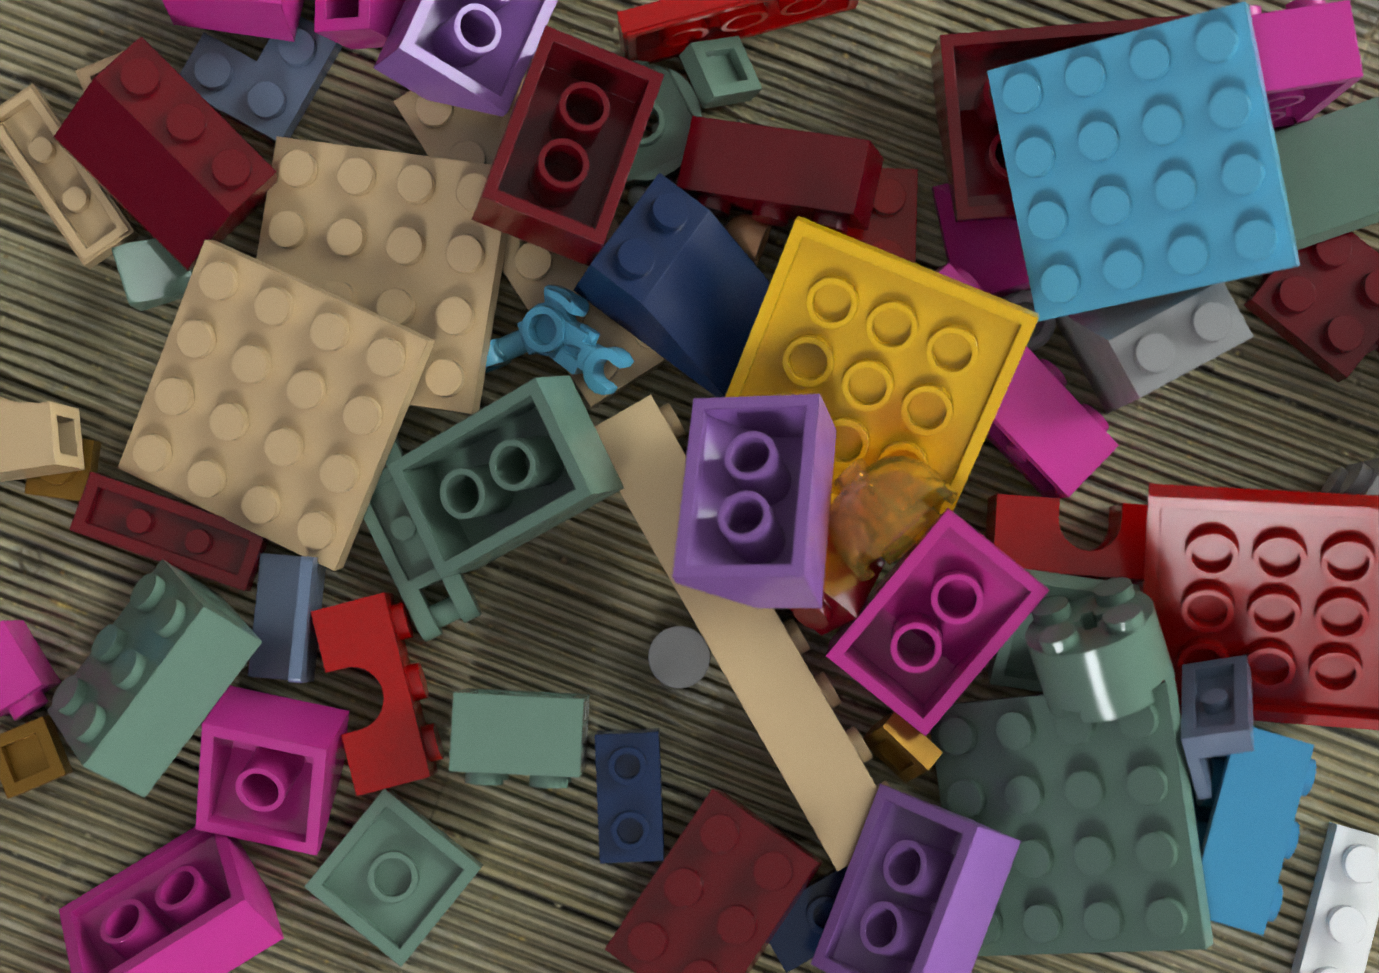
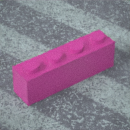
[934,263,1119,499]

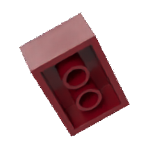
[471,26,664,266]
[604,789,824,973]

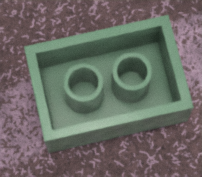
[387,375,624,579]
[47,559,262,798]

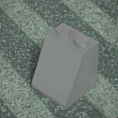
[1056,283,1254,414]

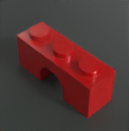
[985,494,1148,592]
[310,592,444,796]

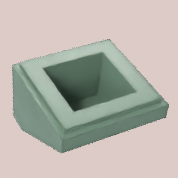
[112,238,192,312]

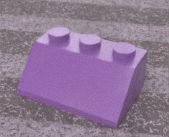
[373,0,558,117]
[672,394,837,608]
[811,784,1021,973]

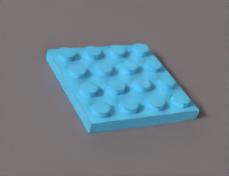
[987,1,1300,322]

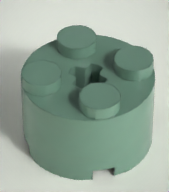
[1025,577,1175,723]

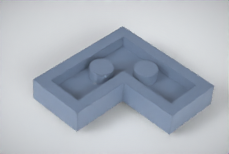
[180,16,343,143]

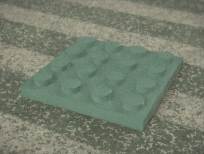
[931,680,1214,956]

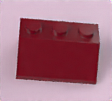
[53,36,277,272]

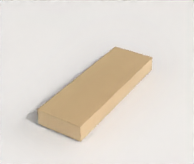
[0,83,140,269]

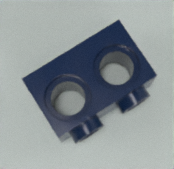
[595,728,665,864]

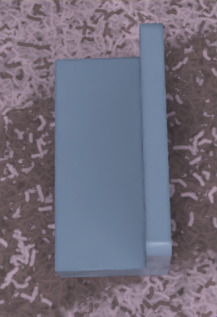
[248,553,326,684]
[1181,655,1254,800]

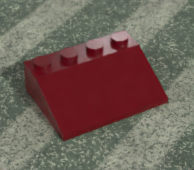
[931,15,1189,223]

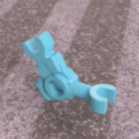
[486,285,634,395]

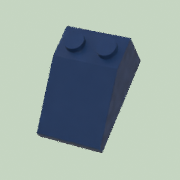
[573,172,770,398]

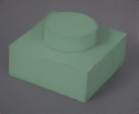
[679,36,762,109]

